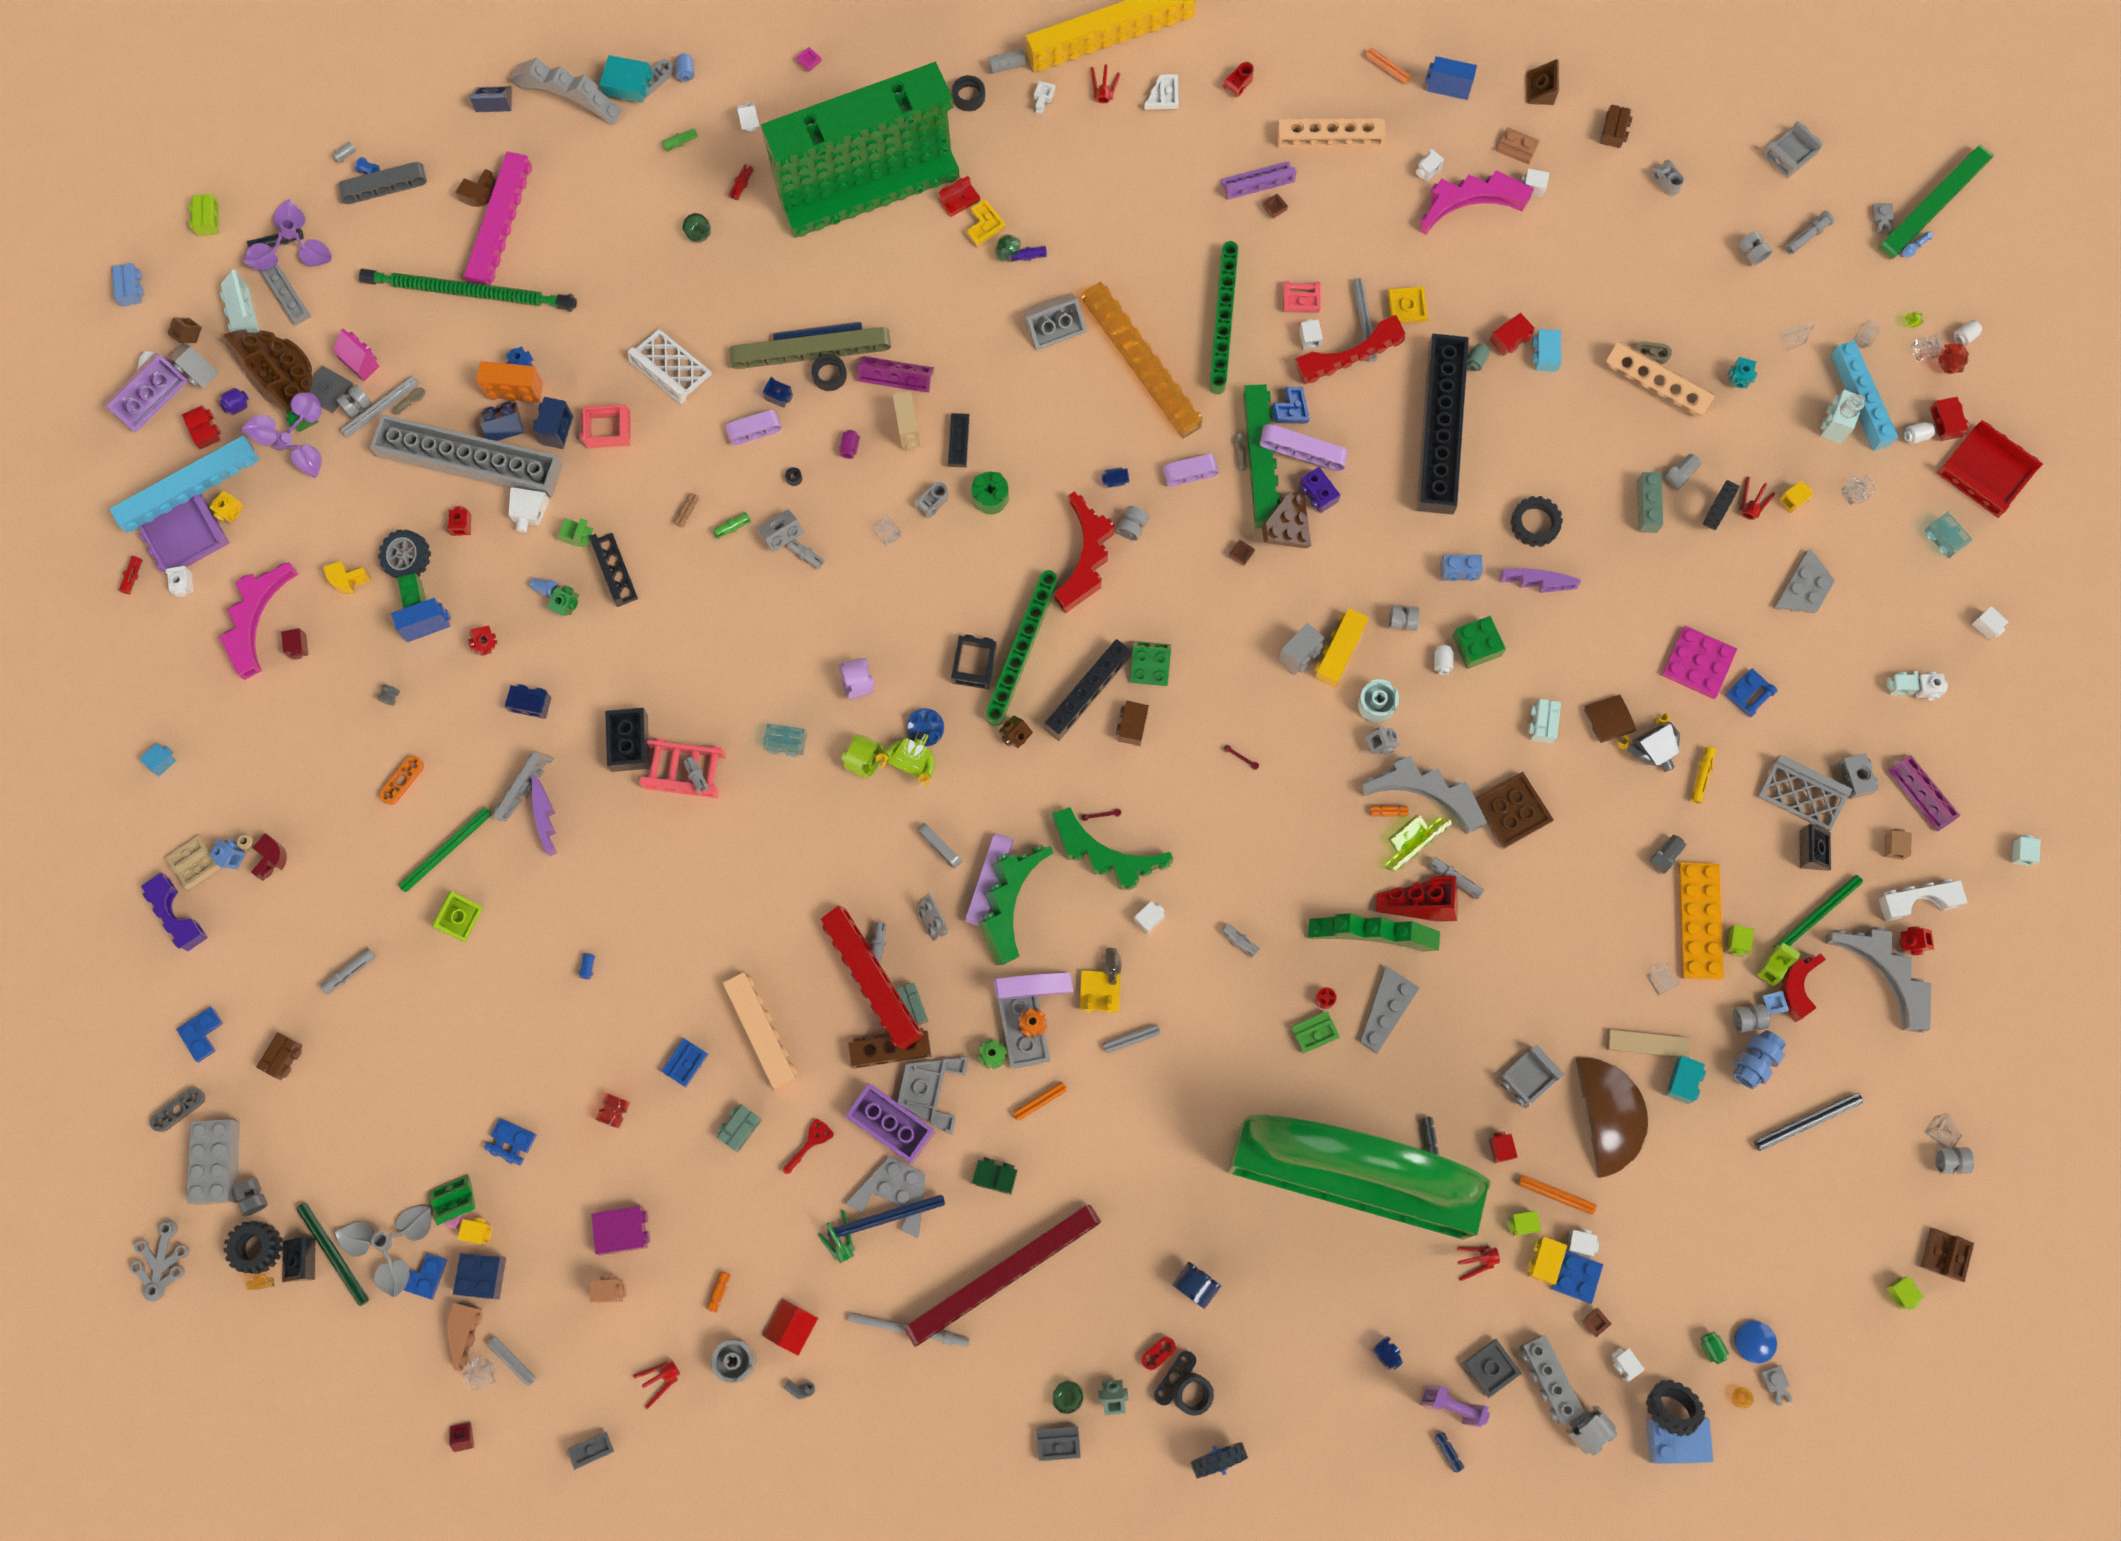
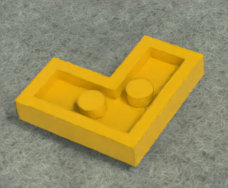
[967,199,1006,247]

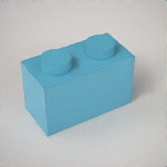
[1532,329,1561,372]

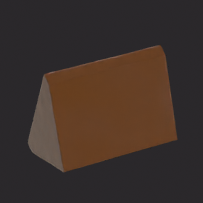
[1527,59,1559,105]

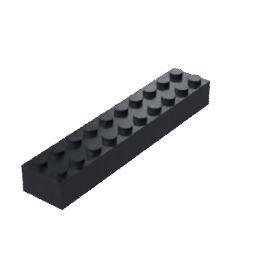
[1417,333,1469,515]

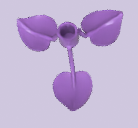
[243,199,332,270]
[241,392,322,477]

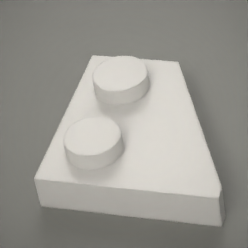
[1145,74,1179,110]

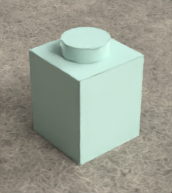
[2012,835,2041,866]

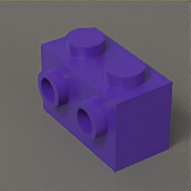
[1299,467,1341,513]

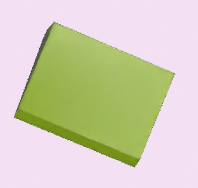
[432,891,483,942]

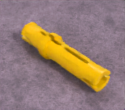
[1690,746,1717,804]

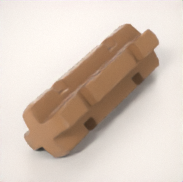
[674,493,699,528]

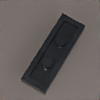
[948,413,970,468]

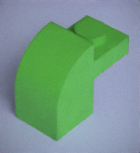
[558,518,593,547]

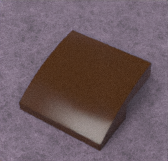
[1584,695,1636,743]
[1920,1228,1974,1282]

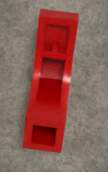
[1781,953,1826,1022]

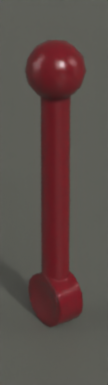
[1224,745,1259,770]
[1081,809,1121,821]

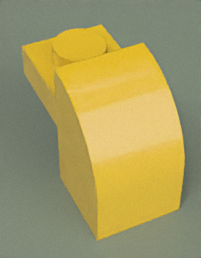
[323,561,371,594]

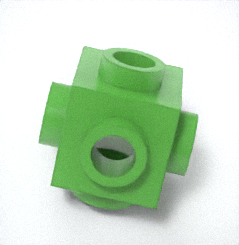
[977,1039,1007,1069]

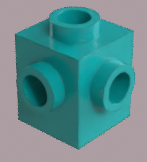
[1728,357,1757,389]

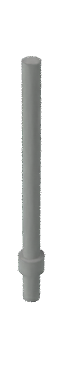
[848,1313,970,1347]

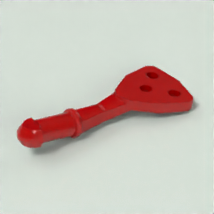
[783,1119,834,1174]

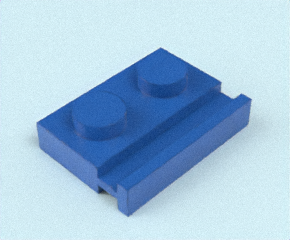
[661,1038,709,1088]

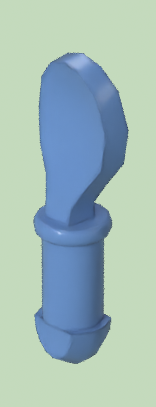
[1901,231,1933,258]

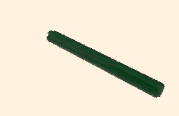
[296,1203,369,1306]

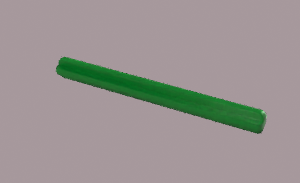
[398,807,492,892]
[1773,875,1863,949]

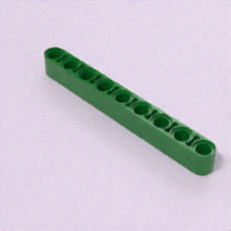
[1879,145,1994,259]
[1209,241,1238,395]
[986,570,1057,726]

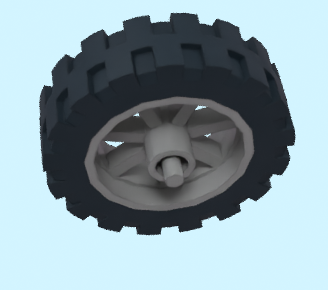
[378,529,431,578]

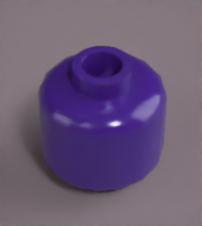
[219,388,249,415]

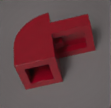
[251,833,287,881]

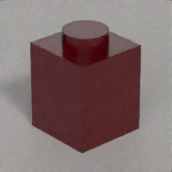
[281,628,309,660]

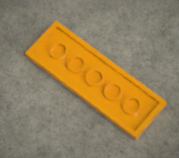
[1679,862,1724,980]

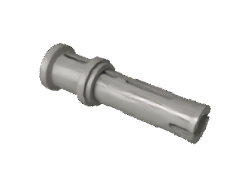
[1785,211,1834,254]

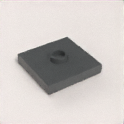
[310,366,354,413]
[1463,1339,1522,1398]

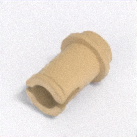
[237,834,257,852]

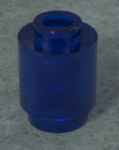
[1101,467,1129,488]

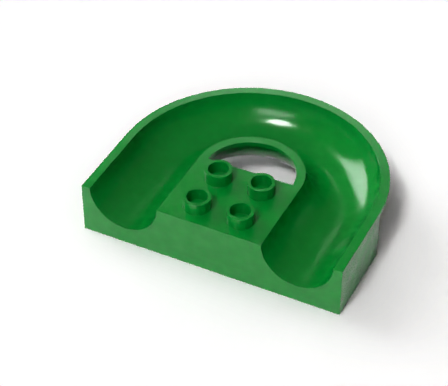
[1228,1115,1491,1240]

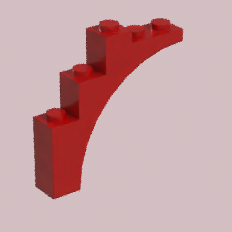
[1054,491,1115,614]

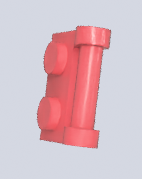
[1283,281,1321,312]

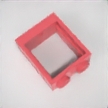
[580,404,631,448]

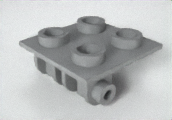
[917,892,948,941]

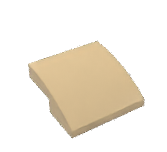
[165,835,221,890]

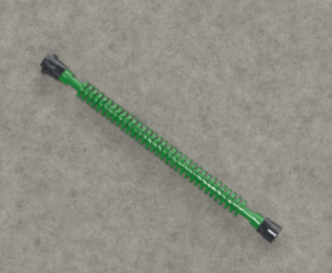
[359,268,577,312]

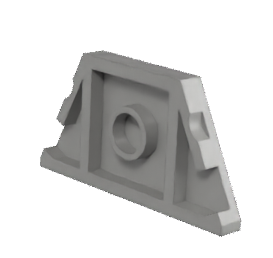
[1774,549,1835,613]

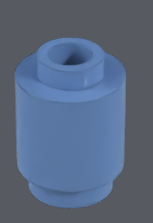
[676,54,694,82]

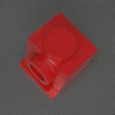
[447,506,471,536]

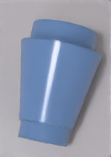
[530,578,560,598]

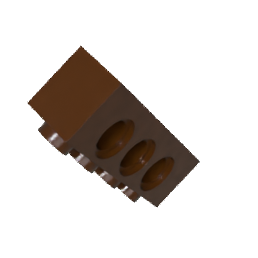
[848,1028,932,1069]

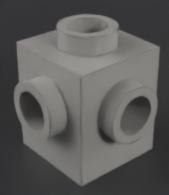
[1366,726,1400,755]

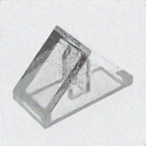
[1924,1113,1962,1149]

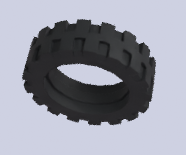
[1703,480,1740,530]
[1511,496,1563,547]
[1646,1380,1705,1436]

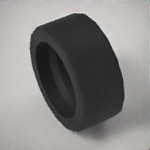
[952,75,986,112]
[811,354,847,391]
[1172,1373,1214,1416]

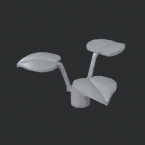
[335,1206,432,1297]

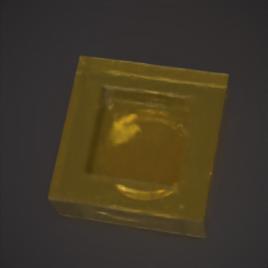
[246,1274,275,1291]

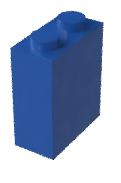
[1425,56,1477,100]
[391,597,451,642]

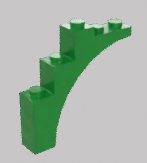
[1052,807,1173,890]
[977,845,1054,965]
[1308,913,1440,952]

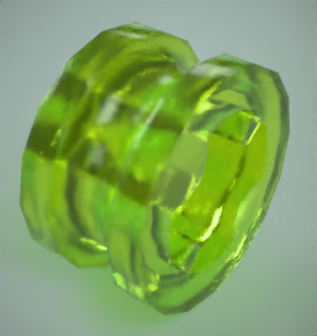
[1905,312,1924,327]

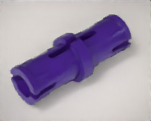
[1010,245,1047,262]

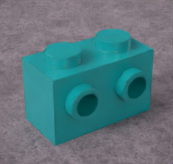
[1665,1056,1706,1104]

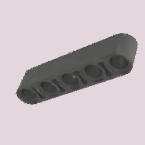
[338,162,427,204]

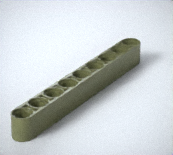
[729,327,891,369]

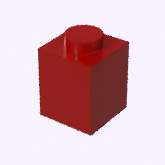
[1489,1131,1518,1163]

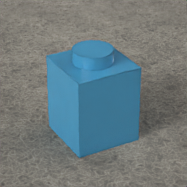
[139,743,177,776]

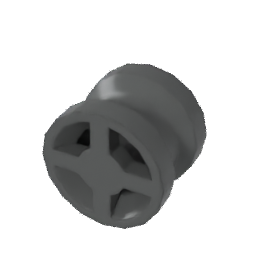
[376,684,400,706]

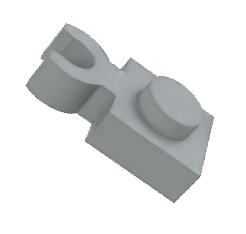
[1872,203,1894,234]
[1760,1365,1792,1406]

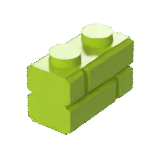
[189,194,219,236]

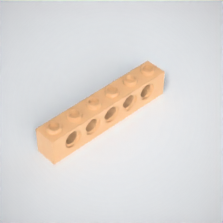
[1277,117,1386,148]
[1606,341,1716,416]

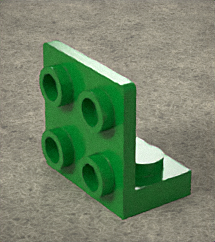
[1130,641,1171,686]

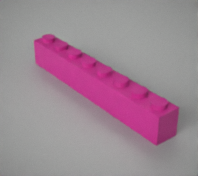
[464,151,532,285]

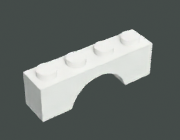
[1878,879,1968,921]

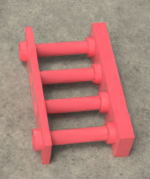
[639,738,726,799]

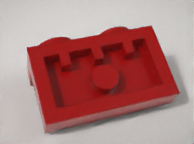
[938,176,981,218]

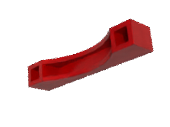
[1295,315,1405,384]

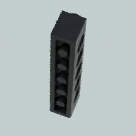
[1044,639,1131,741]

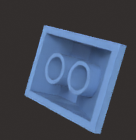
[1646,1419,1713,1464]

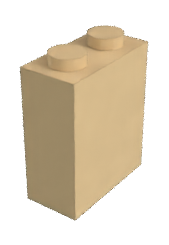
[892,391,921,450]

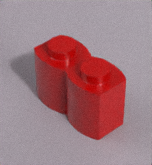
[182,405,221,450]

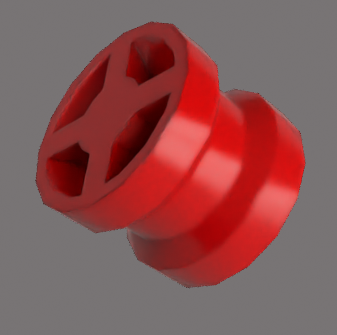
[1315,987,1337,1009]

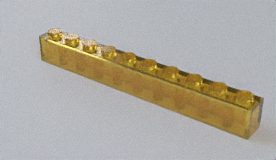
[1083,281,1203,439]

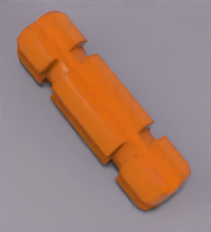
[1370,805,1409,817]
[706,1271,731,1312]

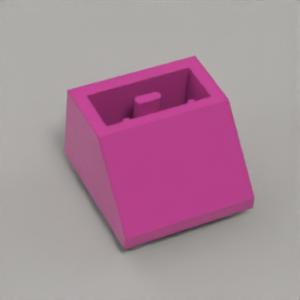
[333,328,380,381]

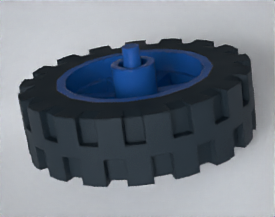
[1190,1442,1248,1478]

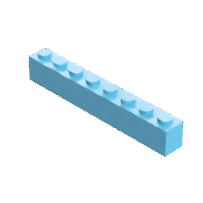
[109,435,260,533]

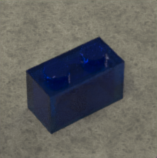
[505,684,552,719]

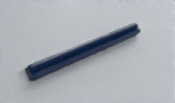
[827,1195,945,1240]

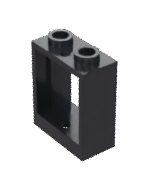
[951,634,997,690]

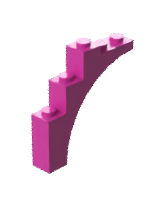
[1420,170,1534,235]
[219,562,299,680]

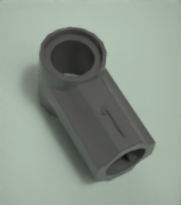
[1649,834,1687,874]

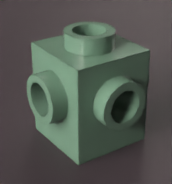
[1098,1380,1128,1415]

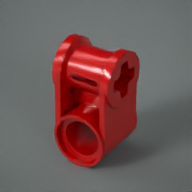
[1223,62,1254,97]

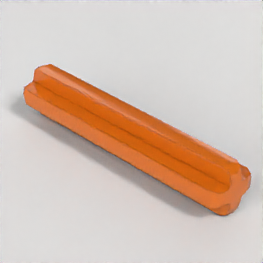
[1365,48,1411,84]
[1013,1082,1067,1121]

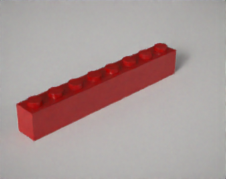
[820,905,924,1049]

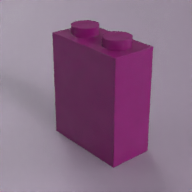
[591,1206,650,1256]

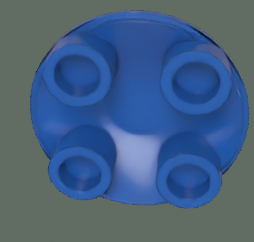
[907,708,944,746]
[1734,1321,1777,1364]

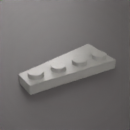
[493,752,554,822]
[1360,966,1419,1054]

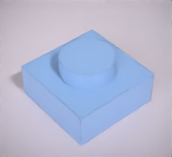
[1763,991,1789,1016]

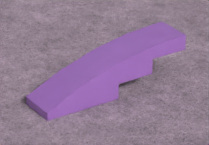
[1499,569,1581,593]
[532,775,557,856]

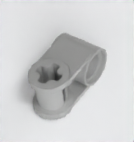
[1651,160,1684,196]
[915,482,949,518]

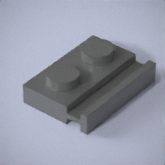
[1037,1426,1081,1461]

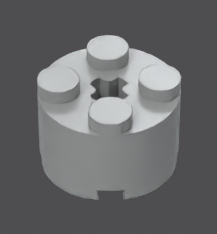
[712,1340,757,1383]
[1566,1405,1618,1456]

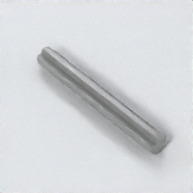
[1353,278,1377,362]
[340,376,419,437]

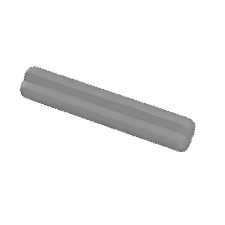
[1103,1024,1160,1053]
[487,1337,536,1386]

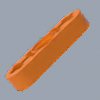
[379,756,424,805]

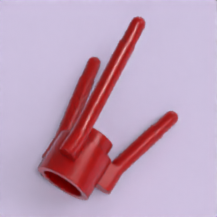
[1090,64,1120,103]
[1739,476,1775,520]
[1457,1246,1500,1281]
[633,1360,680,1409]

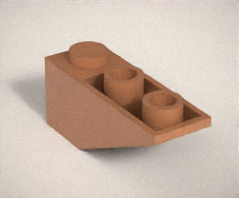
[446,1303,482,1371]

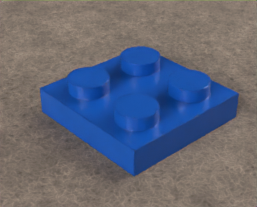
[1551,1251,1603,1304]

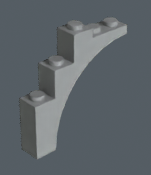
[510,58,622,125]
[1360,756,1487,835]
[1826,927,1931,1033]

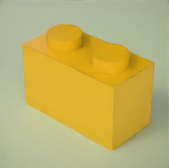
[1527,1237,1567,1285]

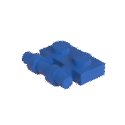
[484,1118,537,1166]

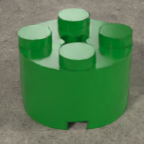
[971,472,1009,515]

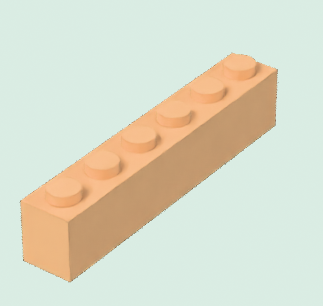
[723,972,798,1091]

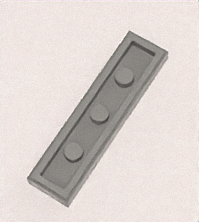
[260,264,311,326]

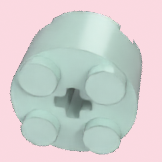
[1358,679,1399,722]

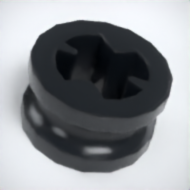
[785,467,803,486]

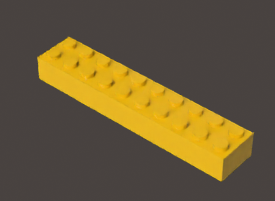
[1026,0,1196,73]

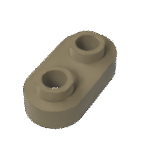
[1635,341,1672,364]

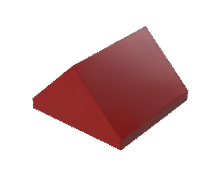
[763,1299,819,1356]

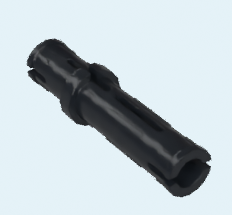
[247,228,304,248]

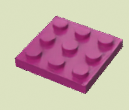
[1662,626,1737,700]

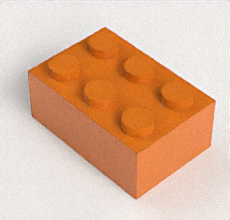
[476,361,543,403]

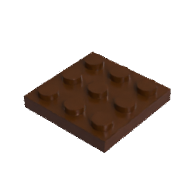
[1475,772,1554,849]

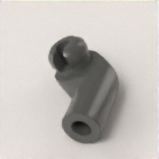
[784,1380,815,1399]

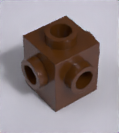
[998,715,1033,748]

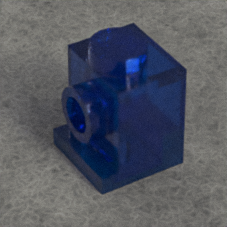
[762,377,793,408]
[1371,1336,1403,1370]

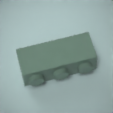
[1637,472,1663,533]

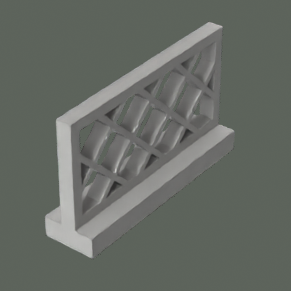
[1758,755,1853,831]

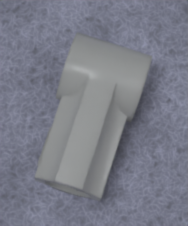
[1664,453,1701,490]

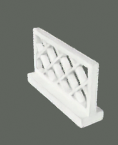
[628,329,712,405]

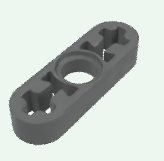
[150,1088,205,1132]

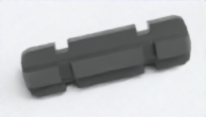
[1422,1117,1439,1155]

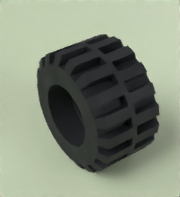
[223,1221,283,1274]

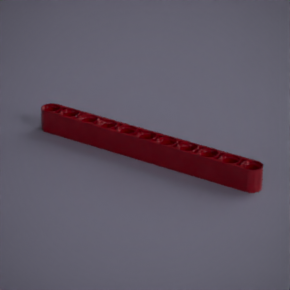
[903,1204,1102,1347]

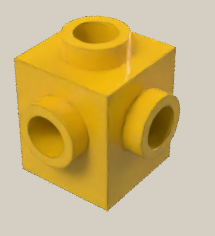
[209,491,244,524]

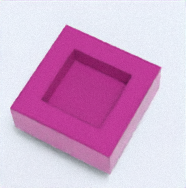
[796,47,821,72]

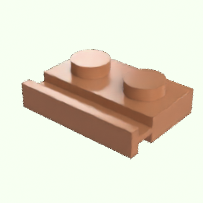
[1496,127,1540,165]

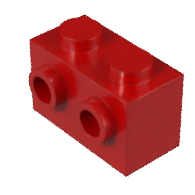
[1490,312,1535,356]
[1929,396,1969,441]

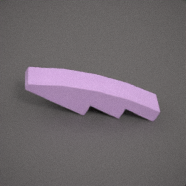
[994,973,1073,999]

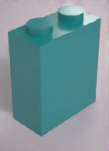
[599,55,653,103]

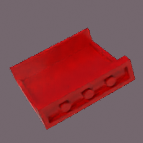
[1937,420,2043,518]

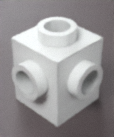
[1916,672,1948,701]

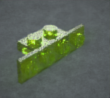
[1384,815,1452,872]

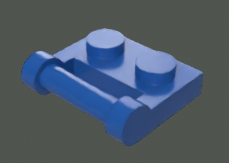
[1725,668,1778,717]

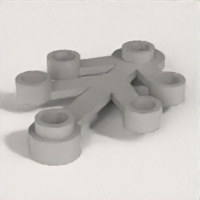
[130,1221,189,1302]

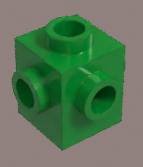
[547,585,579,616]

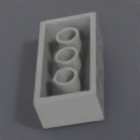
[187,1119,240,1205]

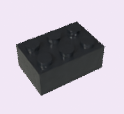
[605,708,650,772]

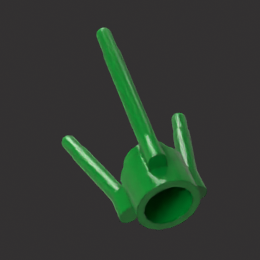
[818,1210,855,1263]

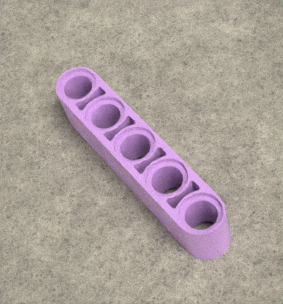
[1260,424,1348,471]
[965,833,1014,926]

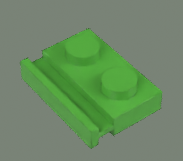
[1291,1011,1340,1054]

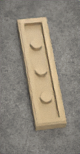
[1608,1030,1690,1058]

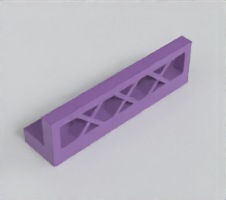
[1221,161,1296,200]

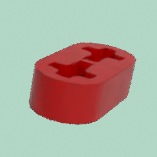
[1142,1337,1176,1370]

